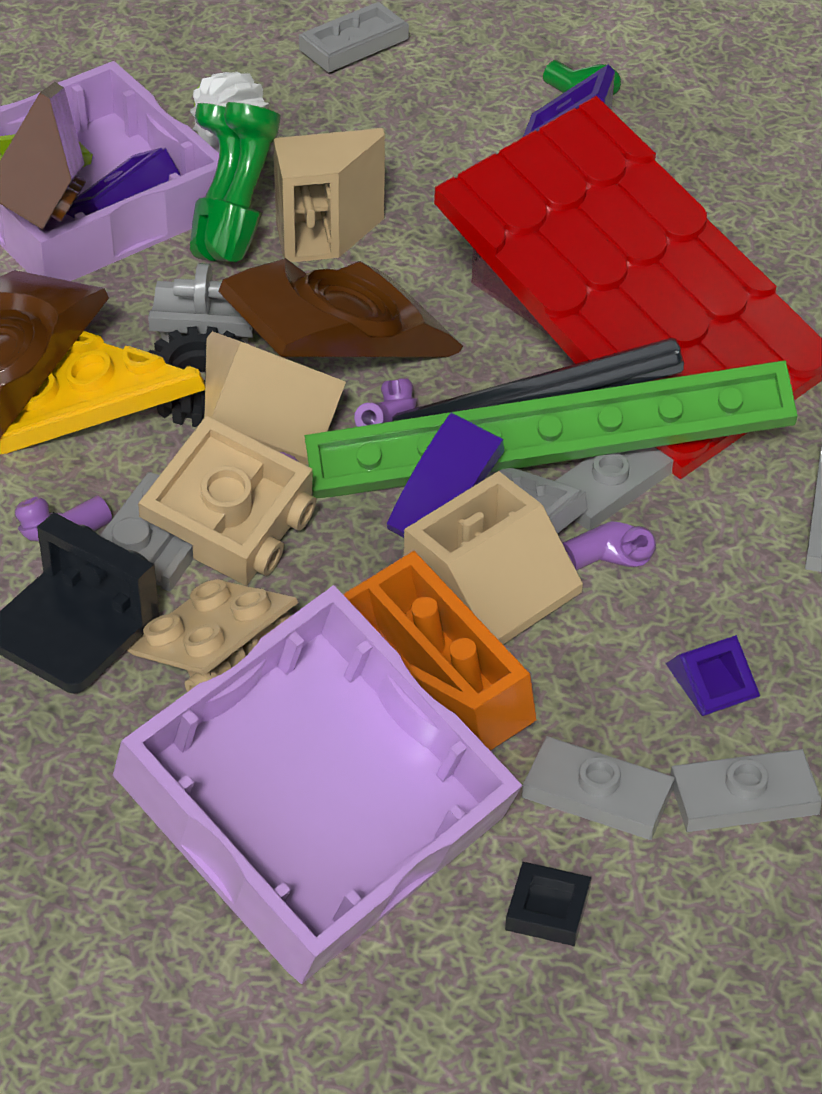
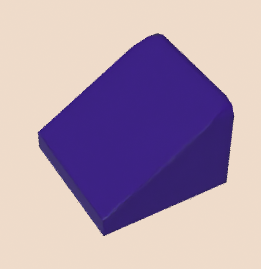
[666,635,760,716]

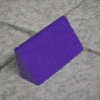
[67,148,181,219]

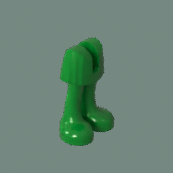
[190,102,281,262]

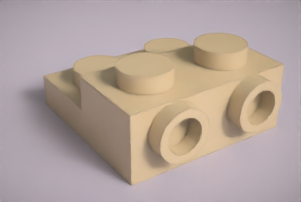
[138,415,316,586]

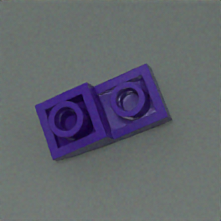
[387,413,504,538]

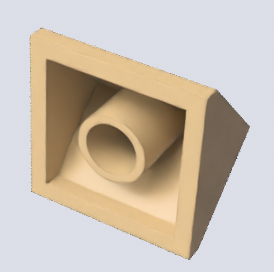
[204,331,346,465]

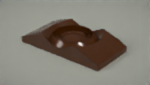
[218,258,463,357]
[0,270,109,438]

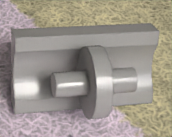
[148,263,254,344]

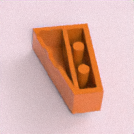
[343,551,537,751]

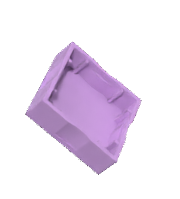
[0,61,219,281]
[113,585,523,984]

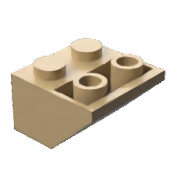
[273,128,385,262]
[404,471,583,644]

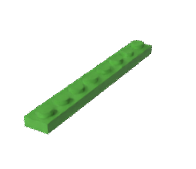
[304,360,798,499]

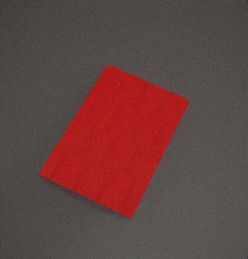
[434,96,822,479]

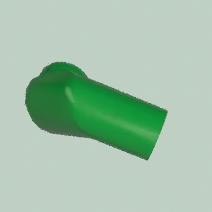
[543,60,621,95]

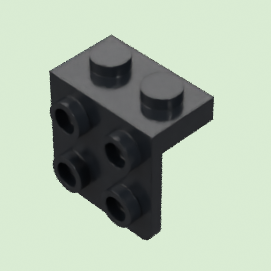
[0,512,160,694]

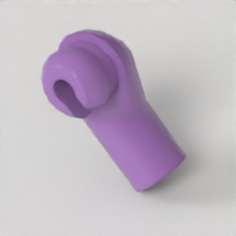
[354,379,417,427]
[15,495,112,541]
[562,521,656,570]

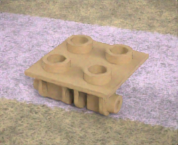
[127,579,298,692]

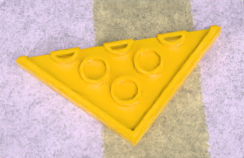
[0,331,205,454]

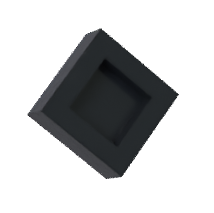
[505,862,592,946]

